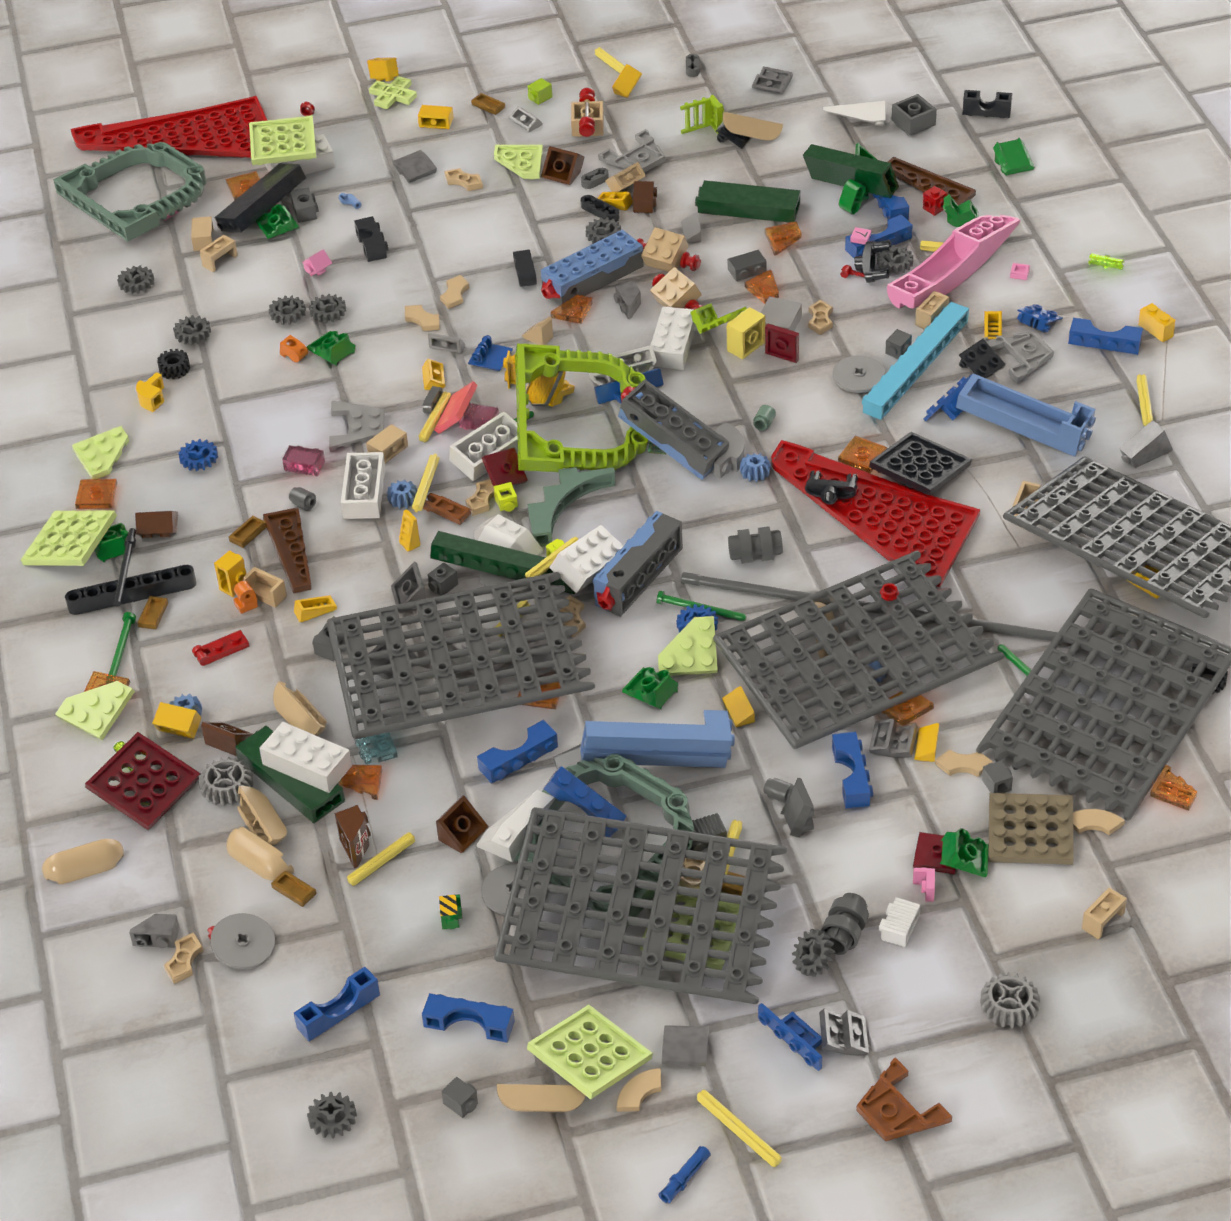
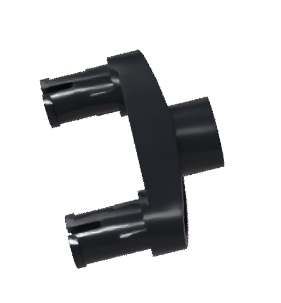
[854,240,891,283]
[805,470,858,504]

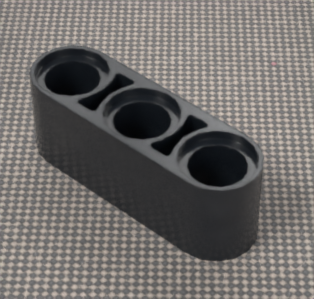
[513,249,537,287]

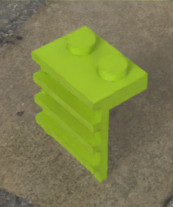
[680,95,724,134]
[690,303,747,334]

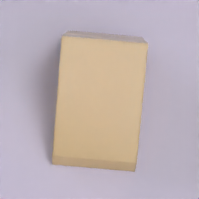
[522,316,553,345]

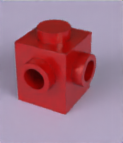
[923,186,947,216]

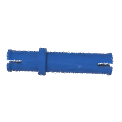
[658,1146,711,1204]

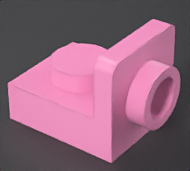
[913,868,935,902]

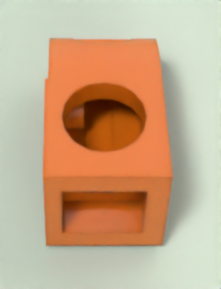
[280,335,308,362]
[233,581,258,614]

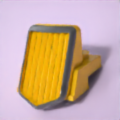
[526,371,575,407]

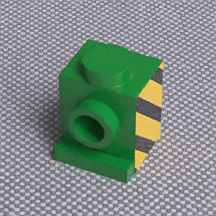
[439,894,463,930]

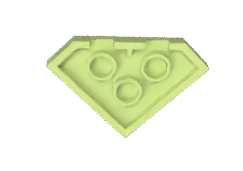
[494,145,543,179]
[72,426,129,481]
[658,616,718,676]
[55,681,135,740]

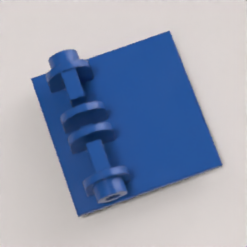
[1017,304,1063,332]
[468,335,513,371]

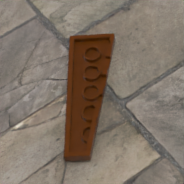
[888,157,976,205]
[263,507,311,593]

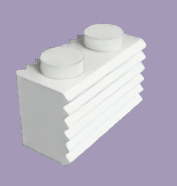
[879,897,921,948]

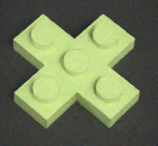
[369,76,417,109]

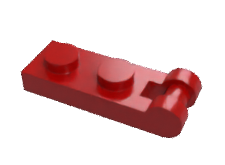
[192,630,250,666]

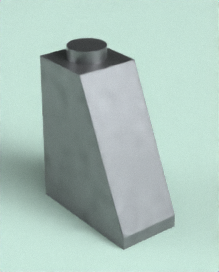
[1119,420,1173,468]

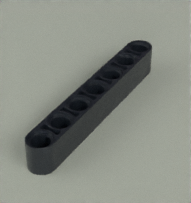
[65,564,196,615]

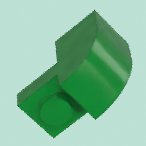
[943,194,979,227]

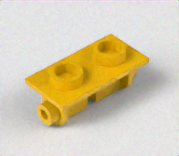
[503,351,516,389]

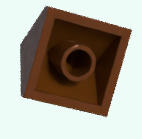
[201,722,253,756]
[436,795,489,853]

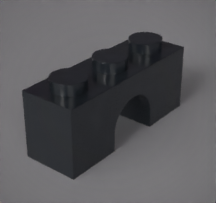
[962,90,1012,118]
[354,216,389,262]

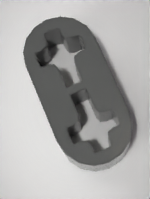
[686,54,700,77]
[581,167,609,189]
[423,386,443,414]

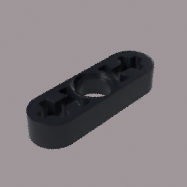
[580,195,620,222]

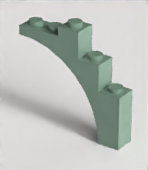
[527,467,616,547]

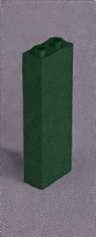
[803,144,899,198]
[695,180,801,223]
[235,725,345,823]

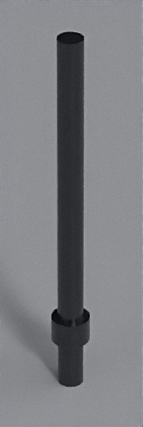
[113,528,136,606]

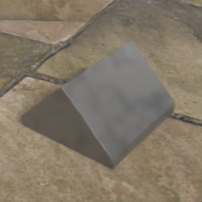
[391,561,426,613]

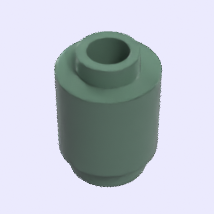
[753,405,776,431]

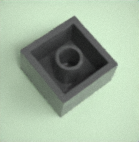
[891,94,937,135]

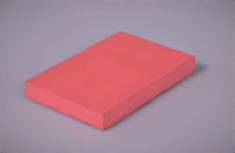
[434,381,477,434]

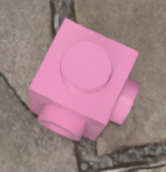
[302,249,332,277]

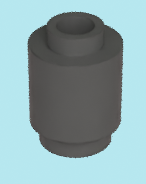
[289,487,316,510]
[763,778,793,803]

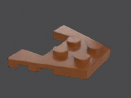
[856,1057,952,1141]

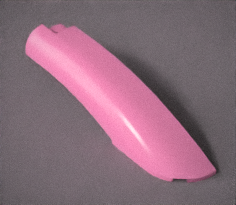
[887,215,1020,309]

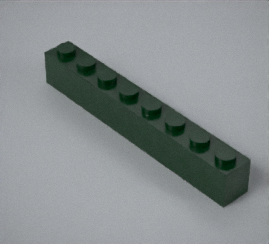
[430,531,576,595]

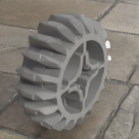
[199,757,253,806]
[980,972,1040,1029]

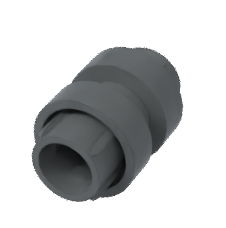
[728,526,783,564]
[821,893,869,955]

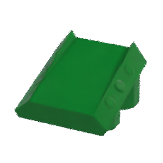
[993,137,1035,176]
[255,204,300,239]
[307,331,356,366]
[94,523,128,563]
[622,667,678,710]
[940,828,989,878]

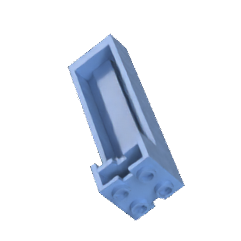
[956,373,1096,457]
[580,710,735,768]

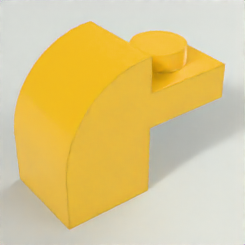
[136,372,164,412]

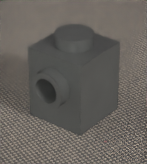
[885,329,912,359]
[427,562,458,595]
[982,760,1013,793]
[441,1077,478,1118]

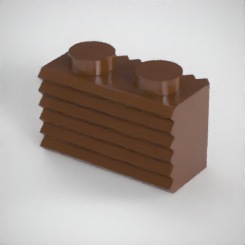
[633,181,657,213]

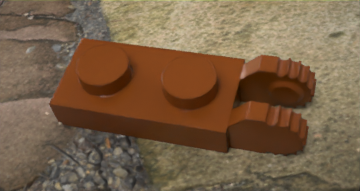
[423,493,471,525]

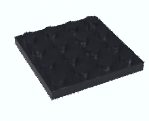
[869,432,972,496]

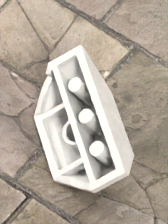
[588,345,657,386]
[474,514,543,556]

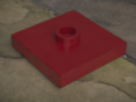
[765,323,799,363]
[482,448,528,486]
[913,832,956,874]

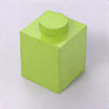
[527,78,553,105]

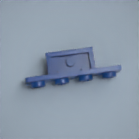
[594,368,664,404]
[923,374,972,421]
[758,1003,822,1071]

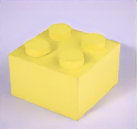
[726,307,765,360]

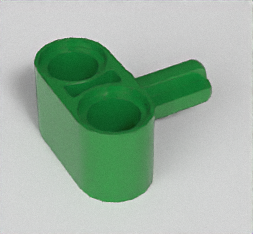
[838,179,870,214]

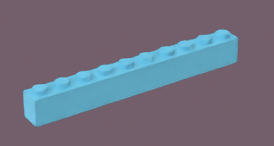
[862,302,969,420]

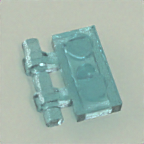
[354,724,398,764]

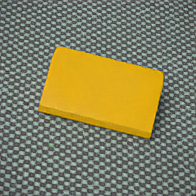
[612,64,642,98]
[422,358,445,390]
[722,686,755,727]
[914,723,939,762]

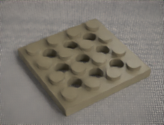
[988,793,1074,865]

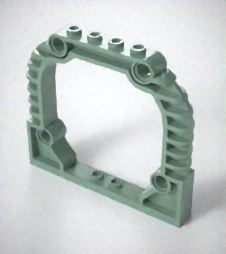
[53,142,207,242]
[514,754,694,927]

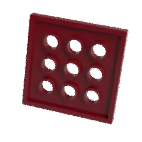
[85,732,201,831]

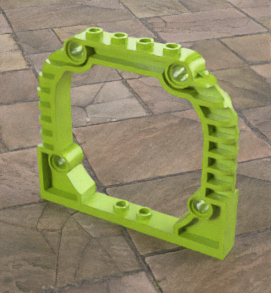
[515,343,649,472]

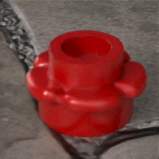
[300,101,315,116]
[880,583,899,601]

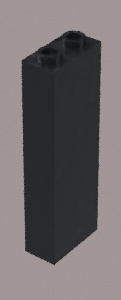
[214,163,306,233]

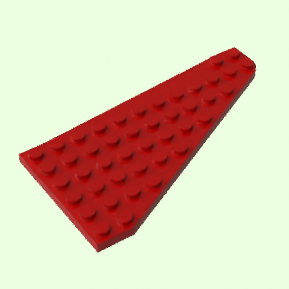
[70,96,268,158]
[771,440,980,587]

